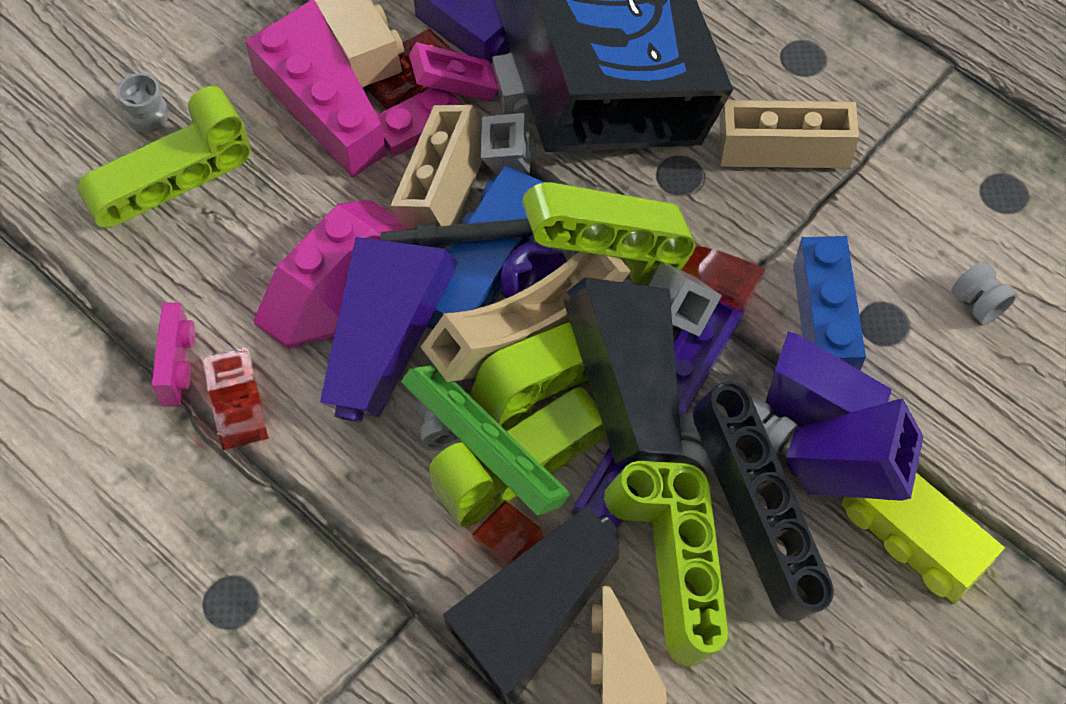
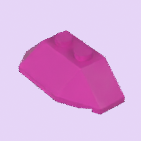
[253,200,405,349]

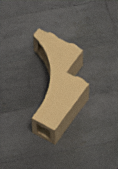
[421,252,631,382]

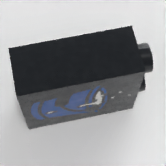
[495,0,733,152]

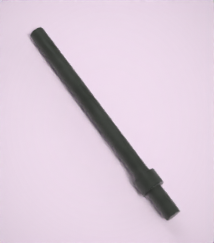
[381,218,533,248]

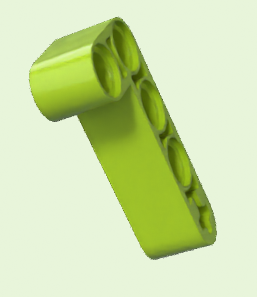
[77,86,251,228]
[522,182,696,286]
[469,322,588,431]
[429,387,606,528]
[604,461,728,667]

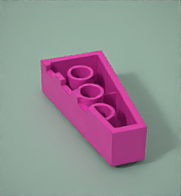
[245,0,386,177]

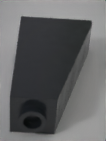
[563,277,683,465]
[443,505,620,704]

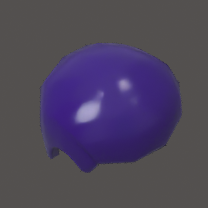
[501,242,567,299]

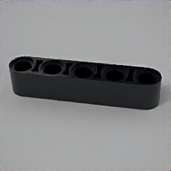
[693,381,834,622]

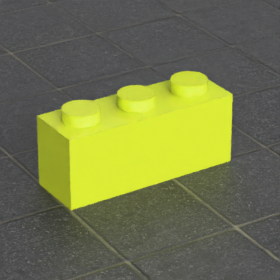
[841,473,1005,604]

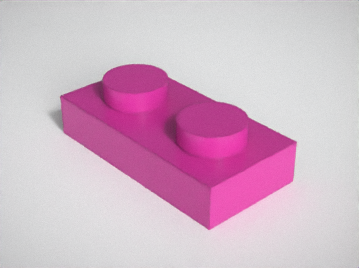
[409,42,498,101]
[377,88,461,157]
[151,302,195,407]

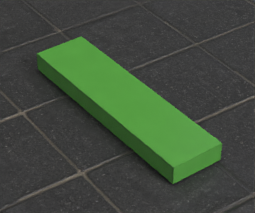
[401,365,570,516]

